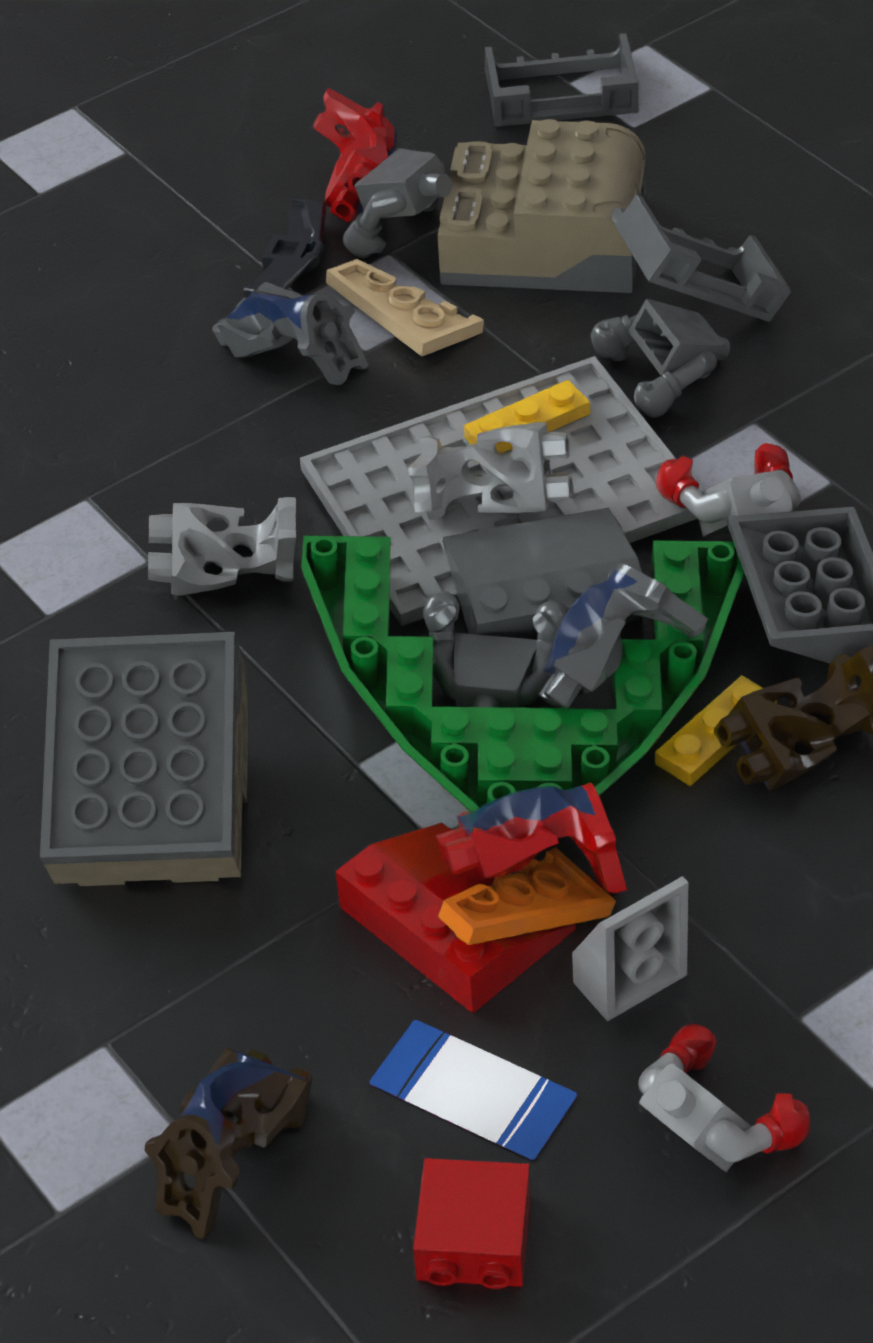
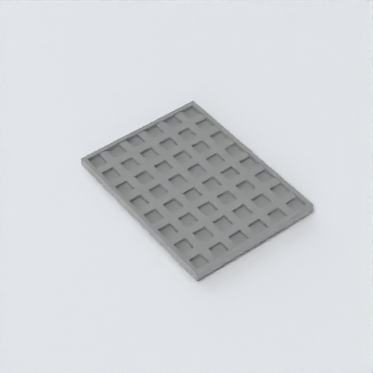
[300,356,702,626]

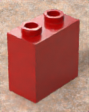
[413,1158,531,1289]

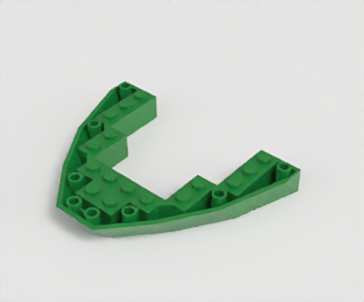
[301,536,744,813]

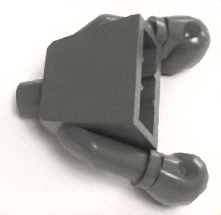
[343,148,451,259]
[590,299,730,419]
[423,591,569,708]

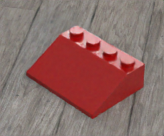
[335,822,576,1014]

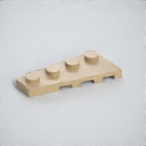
[326,259,484,357]

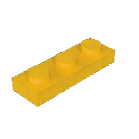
[463,380,590,453]
[655,675,777,786]

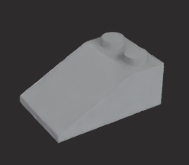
[572,876,689,1021]

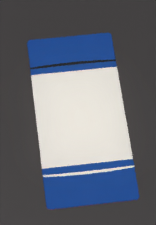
[369,1020,577,1160]

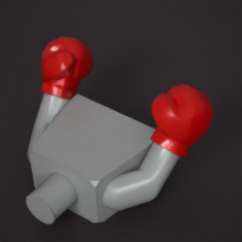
[655,443,801,537]
[638,1023,810,1172]

